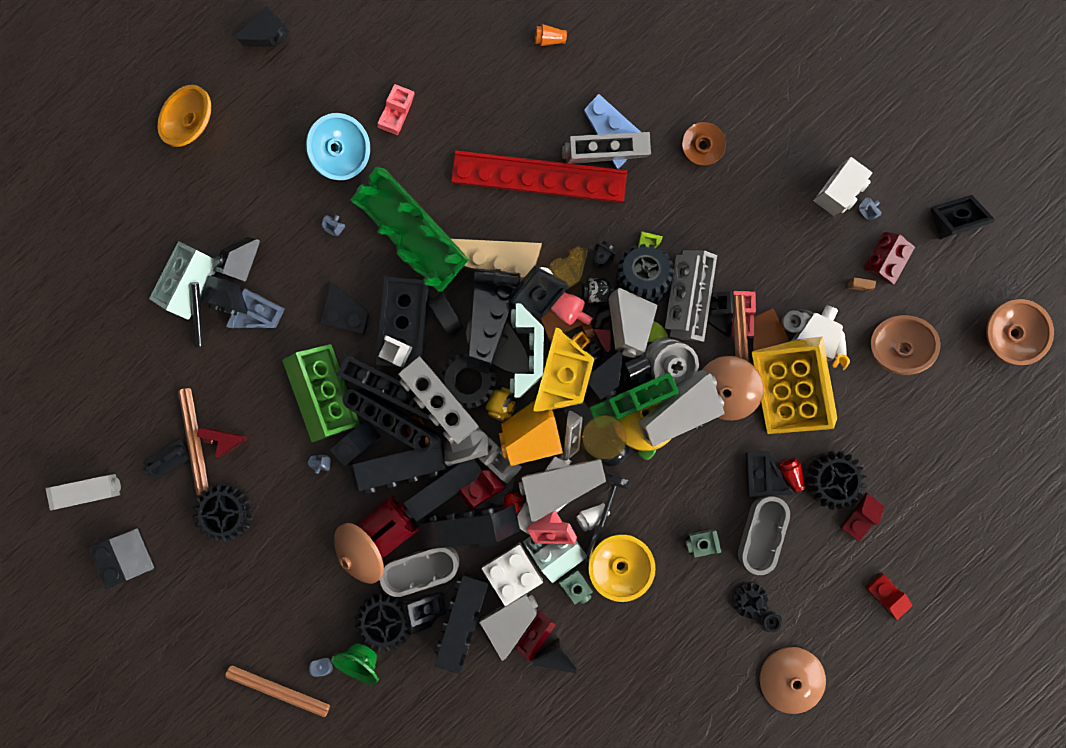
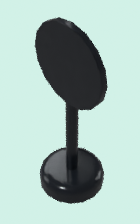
[586,472,631,563]

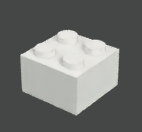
[813,157,872,216]
[482,542,543,606]

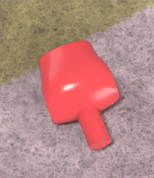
[551,292,593,325]

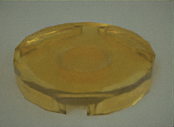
[582,415,627,459]

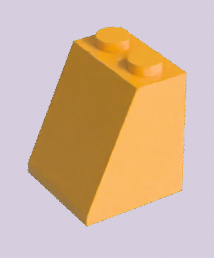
[499,400,563,466]

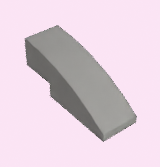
[475,428,522,484]

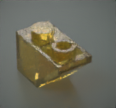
[548,246,588,289]

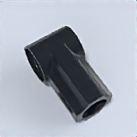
[622,355,651,389]

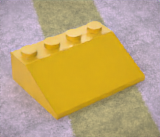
[752,336,837,434]

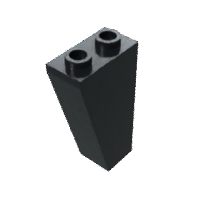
[404,458,484,522]

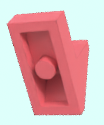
[527,510,577,544]

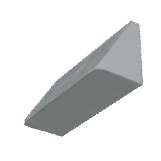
[563,411,582,461]

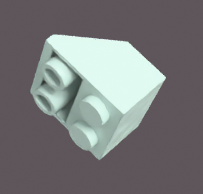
[523,520,587,583]

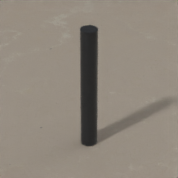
[190,282,204,347]

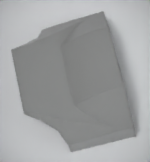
[444,431,488,466]

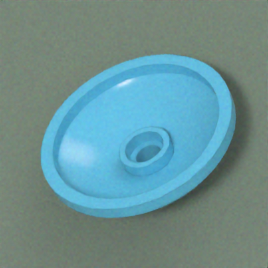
[306,113,370,180]

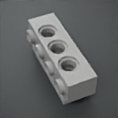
[665,250,717,342]
[399,356,479,444]

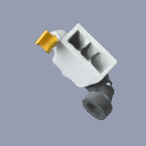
[781,305,850,370]

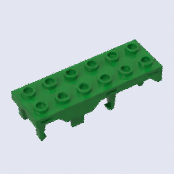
[350,167,469,291]

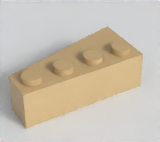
[451,239,542,282]

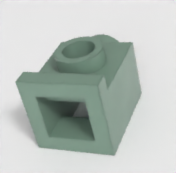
[685,529,721,558]
[559,568,593,605]

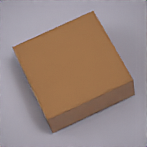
[847,278,876,292]

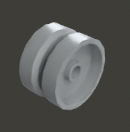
[643,337,699,388]

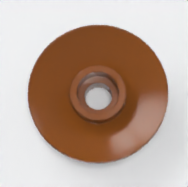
[682,122,726,166]

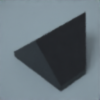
[707,291,734,337]
[532,638,577,673]

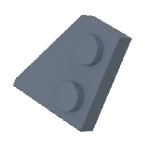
[226,289,285,328]

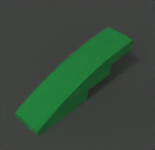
[590,372,679,428]

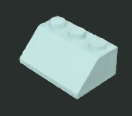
[149,241,215,320]

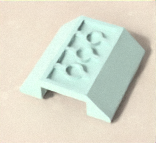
[510,303,544,398]

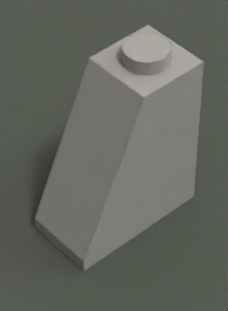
[609,288,658,358]
[45,474,121,511]
[480,593,538,661]

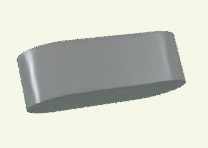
[738,496,790,575]
[380,547,460,597]

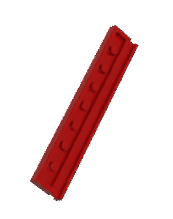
[451,151,627,203]

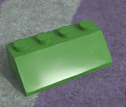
[282,344,360,442]

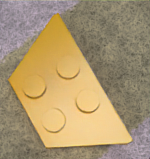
[533,328,594,413]

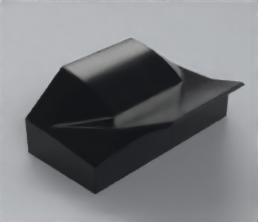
[402,592,447,634]

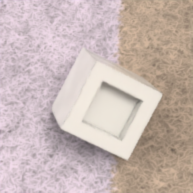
[379,335,412,368]

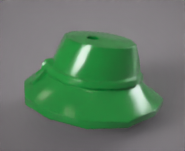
[331,644,379,685]

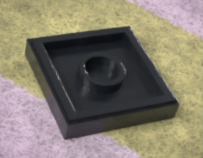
[507,265,569,319]

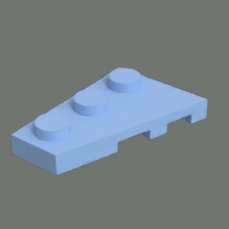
[584,94,640,169]

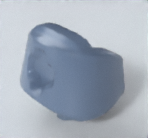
[859,197,881,220]
[322,215,345,236]
[308,455,331,474]
[309,658,333,677]

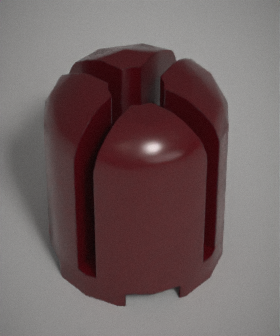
[357,495,419,558]

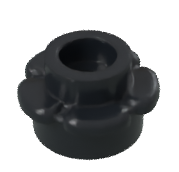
[760,611,782,633]

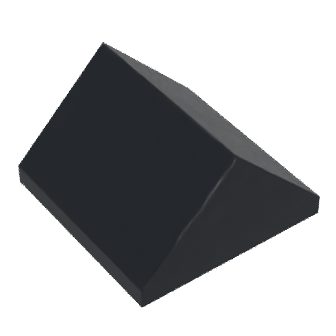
[931,195,994,240]

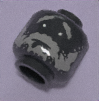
[582,278,615,307]

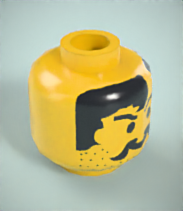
[485,387,517,421]

